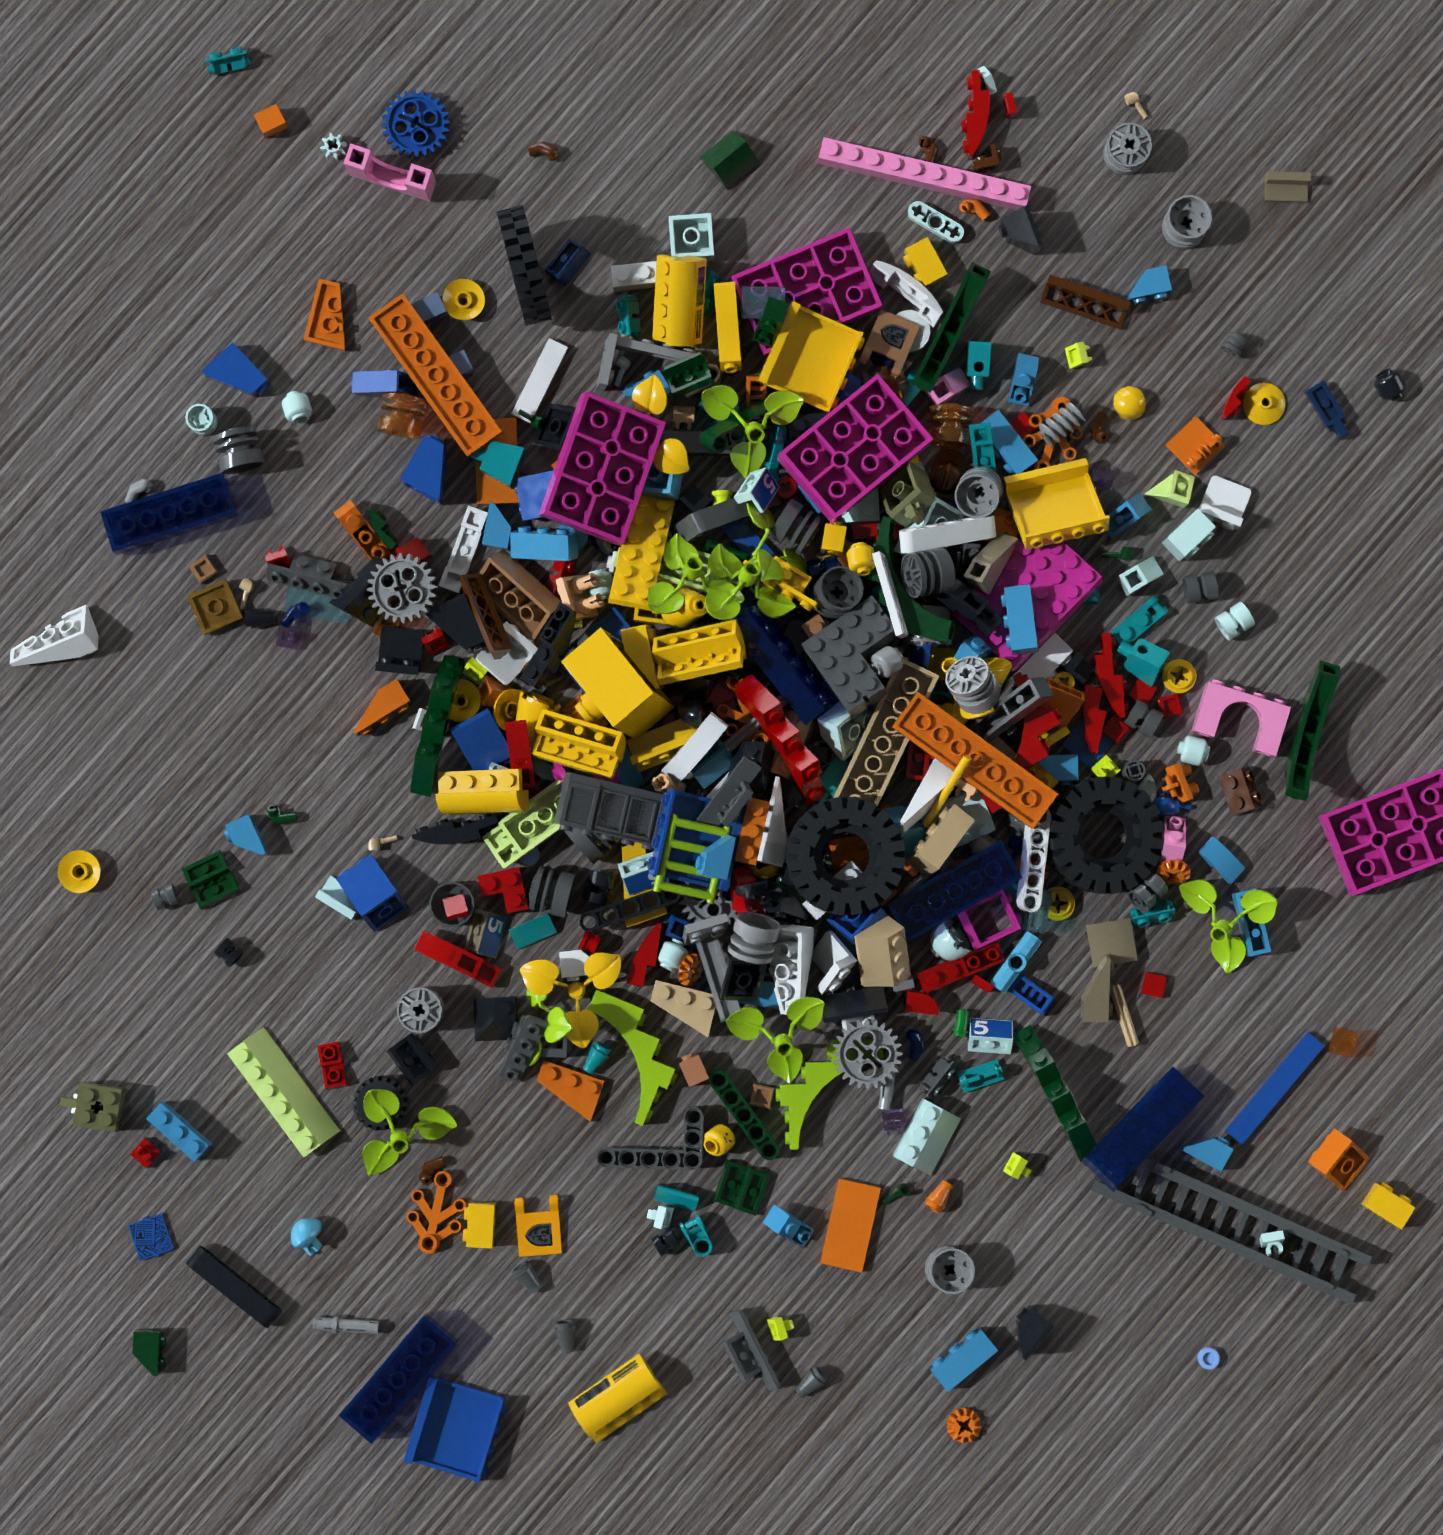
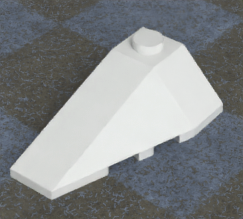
[10,605,99,667]
[899,758,953,834]
[757,776,787,867]
[768,925,814,1015]

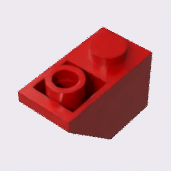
[395,537,432,571]

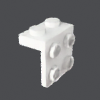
[1199,476,1251,531]
[476,621,538,685]
[812,930,857,994]

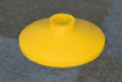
[442,279,485,321]
[1243,383,1286,425]
[449,679,481,722]
[493,689,521,731]
[57,850,101,893]

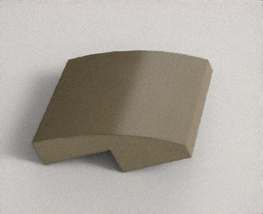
[1086,918,1139,967]

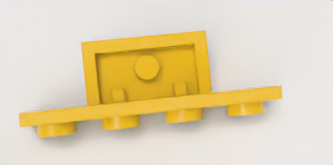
[743,556,819,611]

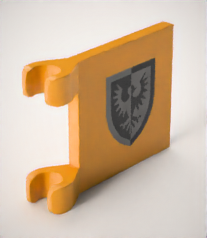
[514,1195,562,1257]

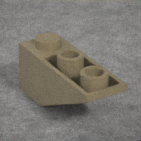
[964,532,1019,594]
[1080,954,1114,1023]

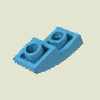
[617,747,645,788]
[1198,837,1245,884]

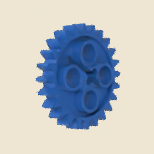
[381,89,451,160]

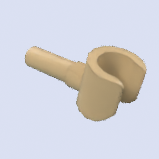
[1124,92,1148,119]
[239,578,254,610]
[368,835,398,851]

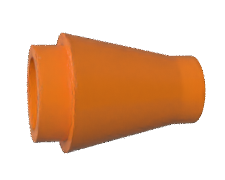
[925,1180,953,1214]

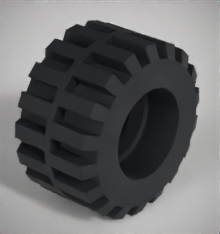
[352,1076,409,1131]

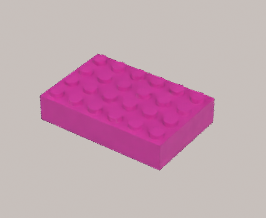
[731,227,882,359]
[777,374,933,525]
[539,391,666,545]
[950,539,1103,675]
[1318,768,1443,896]

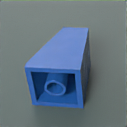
[400,434,447,505]
[515,470,554,521]
[450,708,510,771]
[336,854,409,932]

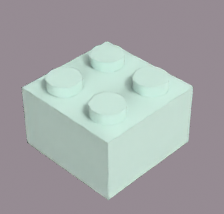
[668,213,714,261]
[1162,509,1216,561]

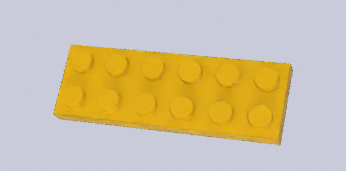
[608,495,675,611]

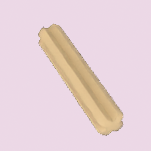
[1111,984,1139,1047]

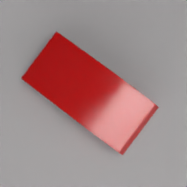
[1221,376,1251,421]
[317,1041,348,1090]

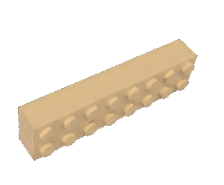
[833,658,939,806]

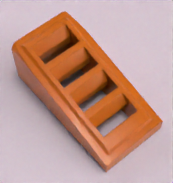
[745,374,768,409]

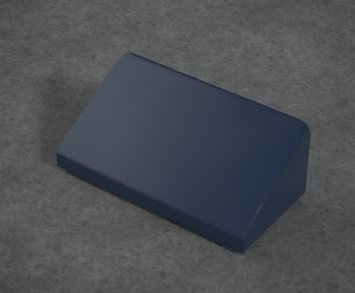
[545,238,590,286]

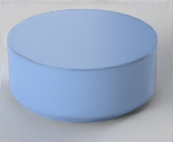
[519,847,540,865]
[1197,1347,1220,1370]

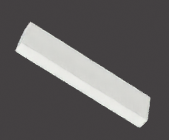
[511,338,568,424]
[872,551,908,638]

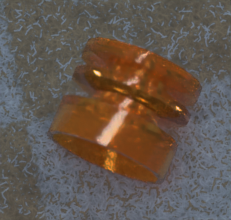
[377,393,426,439]
[927,403,973,448]

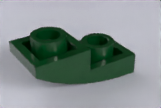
[368,509,398,552]

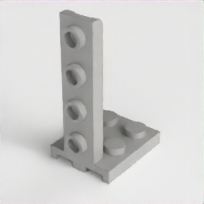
[596,333,696,391]
[683,913,740,1023]

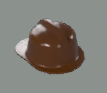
[929,449,967,499]

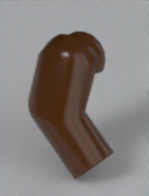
[918,136,938,163]
[527,142,559,161]
[1090,411,1108,443]
[419,1156,446,1185]

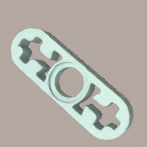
[908,201,964,244]

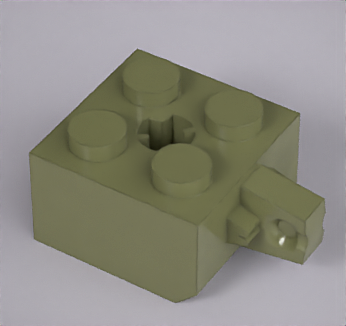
[879,461,936,527]
[60,1082,127,1132]

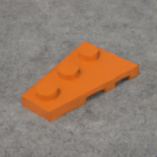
[304,278,346,351]
[536,1060,605,1122]

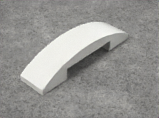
[869,260,943,328]
[439,506,488,593]
[661,712,728,784]

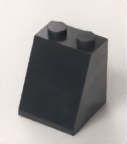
[425,594,486,655]

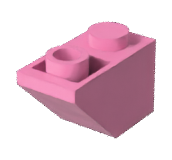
[924,368,970,409]
[1160,815,1186,863]

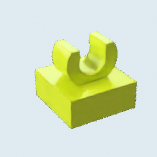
[1065,342,1092,369]
[462,657,488,685]
[1090,755,1120,777]
[1003,1152,1032,1180]
[767,1317,795,1341]

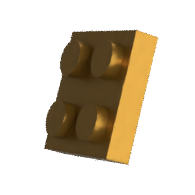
[187,579,244,636]

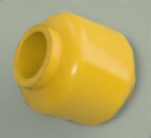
[846,542,876,576]
[703,1124,735,1156]

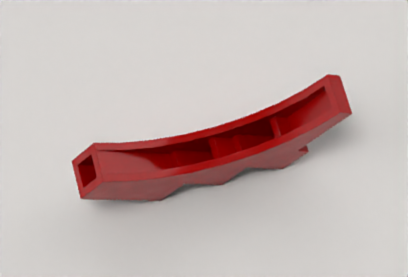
[982,672,1062,813]
[734,674,825,806]

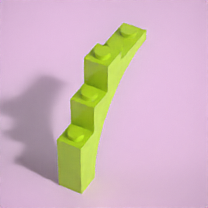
[588,989,678,1126]
[776,1039,883,1150]

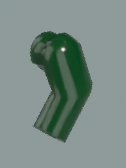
[266,804,297,825]

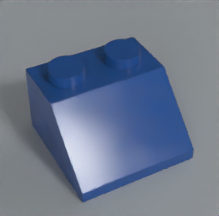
[826,906,888,946]

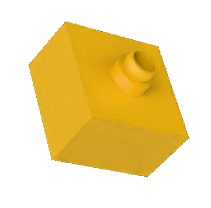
[561,627,675,740]

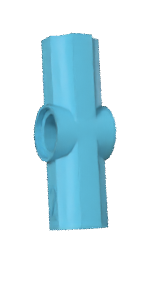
[990,931,1042,994]

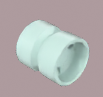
[185,404,218,436]
[1214,602,1255,641]

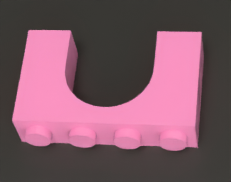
[343,143,436,202]
[1191,679,1291,757]

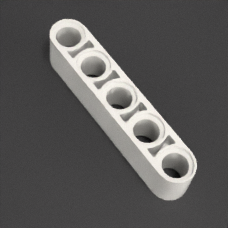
[899,515,996,553]
[1016,809,1051,912]

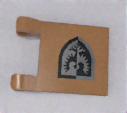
[859,309,920,378]

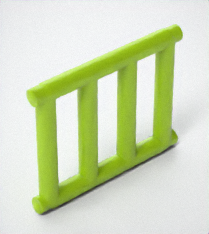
[653,813,732,904]

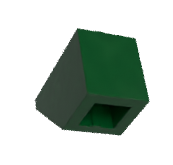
[752,296,789,347]
[132,1329,166,1376]

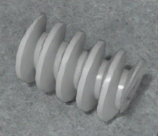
[1039,402,1086,448]

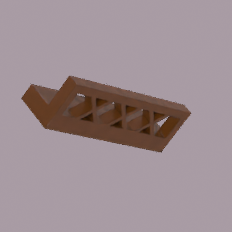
[1040,275,1131,330]
[459,573,513,660]

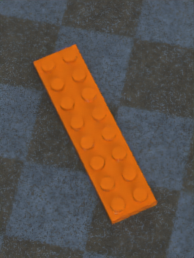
[368,293,502,457]
[892,691,1058,829]

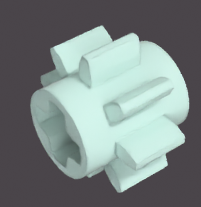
[320,133,347,161]

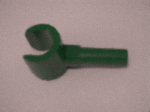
[518,409,548,430]
[1102,547,1133,561]
[882,1183,911,1205]

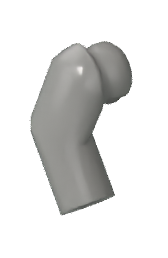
[124,479,153,505]

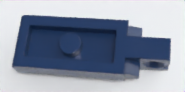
[1304,380,1349,440]

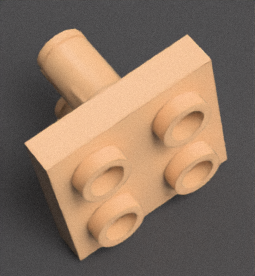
[556,573,604,620]

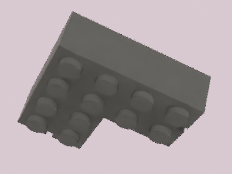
[801,596,898,719]

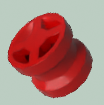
[777,477,797,500]
[578,931,603,955]

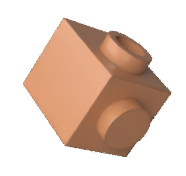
[801,614,830,639]
[679,1052,709,1087]

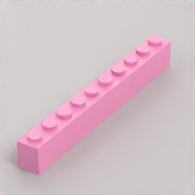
[818,137,1031,210]

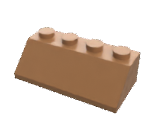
[479,549,562,642]

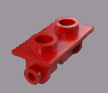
[545,559,577,598]

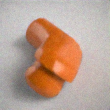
[959,199,991,221]

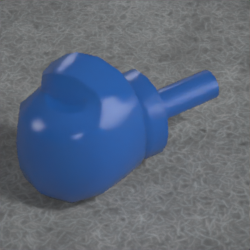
[1154,793,1191,816]

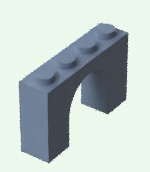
[411,292,474,378]

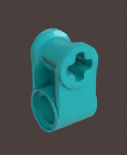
[679,1214,713,1257]

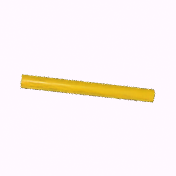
[922,755,972,828]

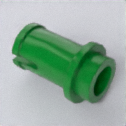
[952,1010,970,1038]

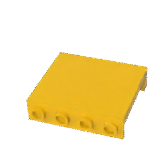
[757,301,865,412]
[1003,458,1110,550]

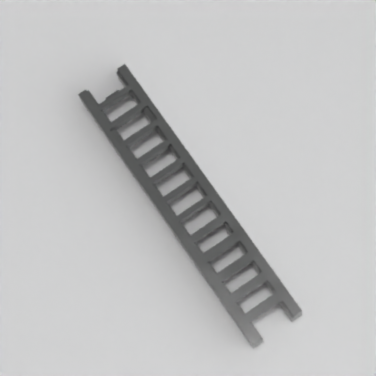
[1091,1142,1372,1305]

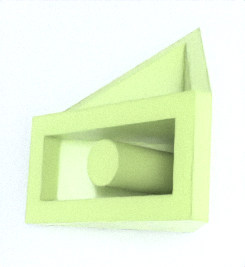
[1144,470,1195,508]

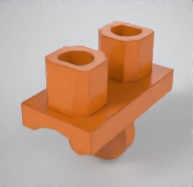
[1162,762,1200,804]

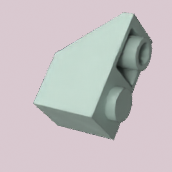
[1116,556,1164,596]

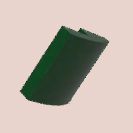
[182,850,241,910]
[712,1159,770,1216]

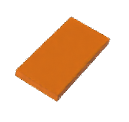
[475,418,519,505]
[820,1178,881,1273]

